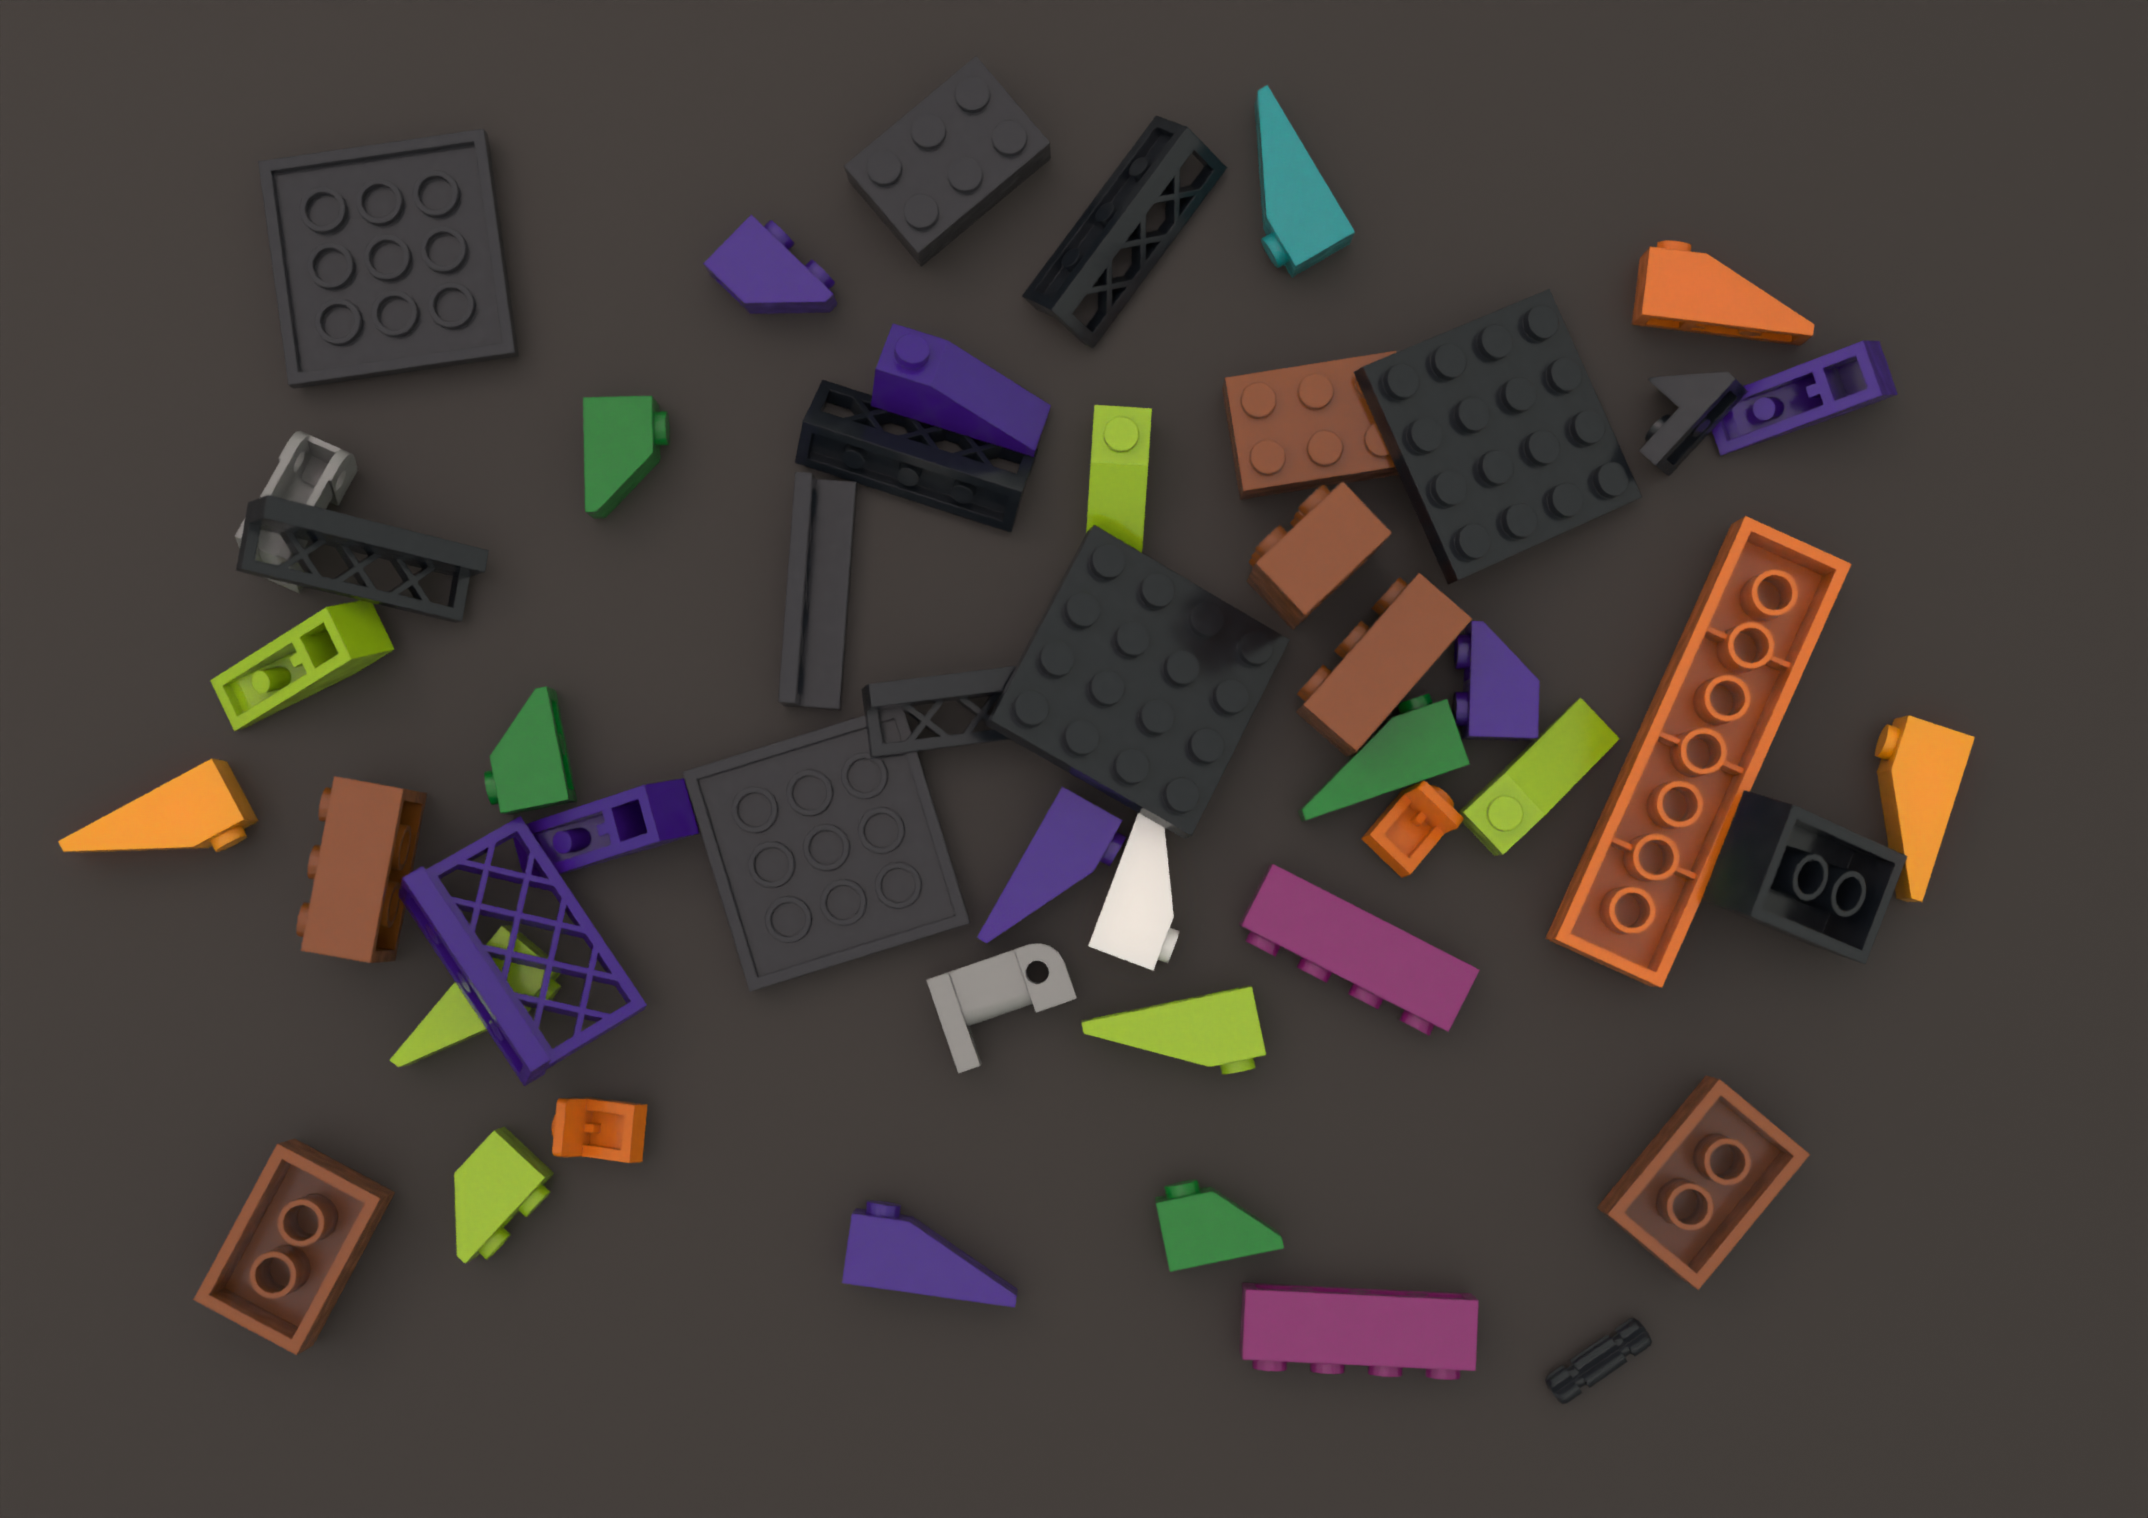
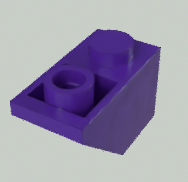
[703,214,838,314]
[1453,621,1540,741]

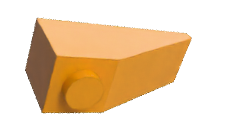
[1875,715,1975,902]
[58,759,258,853]

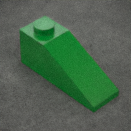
[1298,693,1470,822]

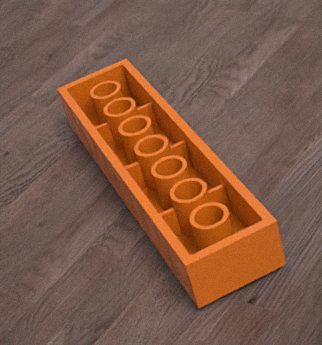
[1545,516,1851,988]

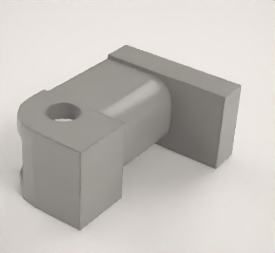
[235,431,358,594]
[926,943,1077,1074]

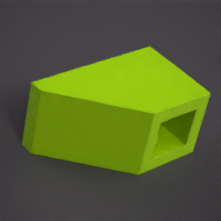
[454,1127,554,1264]

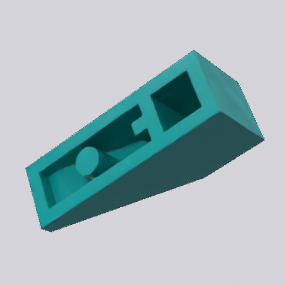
[1254,85,1355,277]

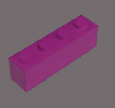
[1238,864,1480,1036]
[1239,1283,1479,1380]

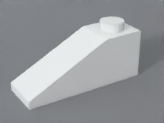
[1088,813,1180,971]

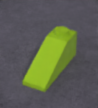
[1086,405,1152,553]
[210,600,395,731]
[1458,697,1620,856]
[390,925,561,1067]
[1081,985,1266,1075]

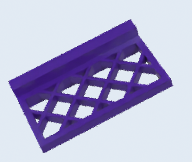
[398,816,647,1087]

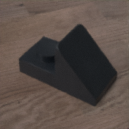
[1639,371,1748,476]

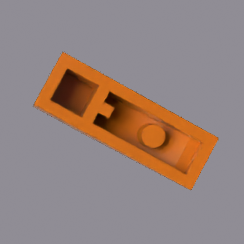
[1632,240,1815,346]

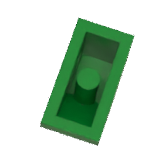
[583,396,670,519]
[484,686,578,815]
[1155,1179,1284,1272]

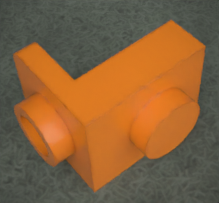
[1361,781,1464,878]
[552,1097,648,1163]

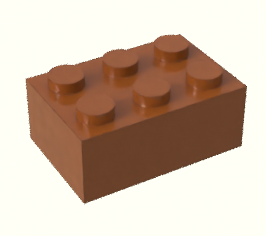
[1222,351,1399,500]
[1246,481,1392,630]
[1296,573,1472,757]
[296,776,427,963]
[1597,1075,1810,1290]
[193,1138,395,1355]

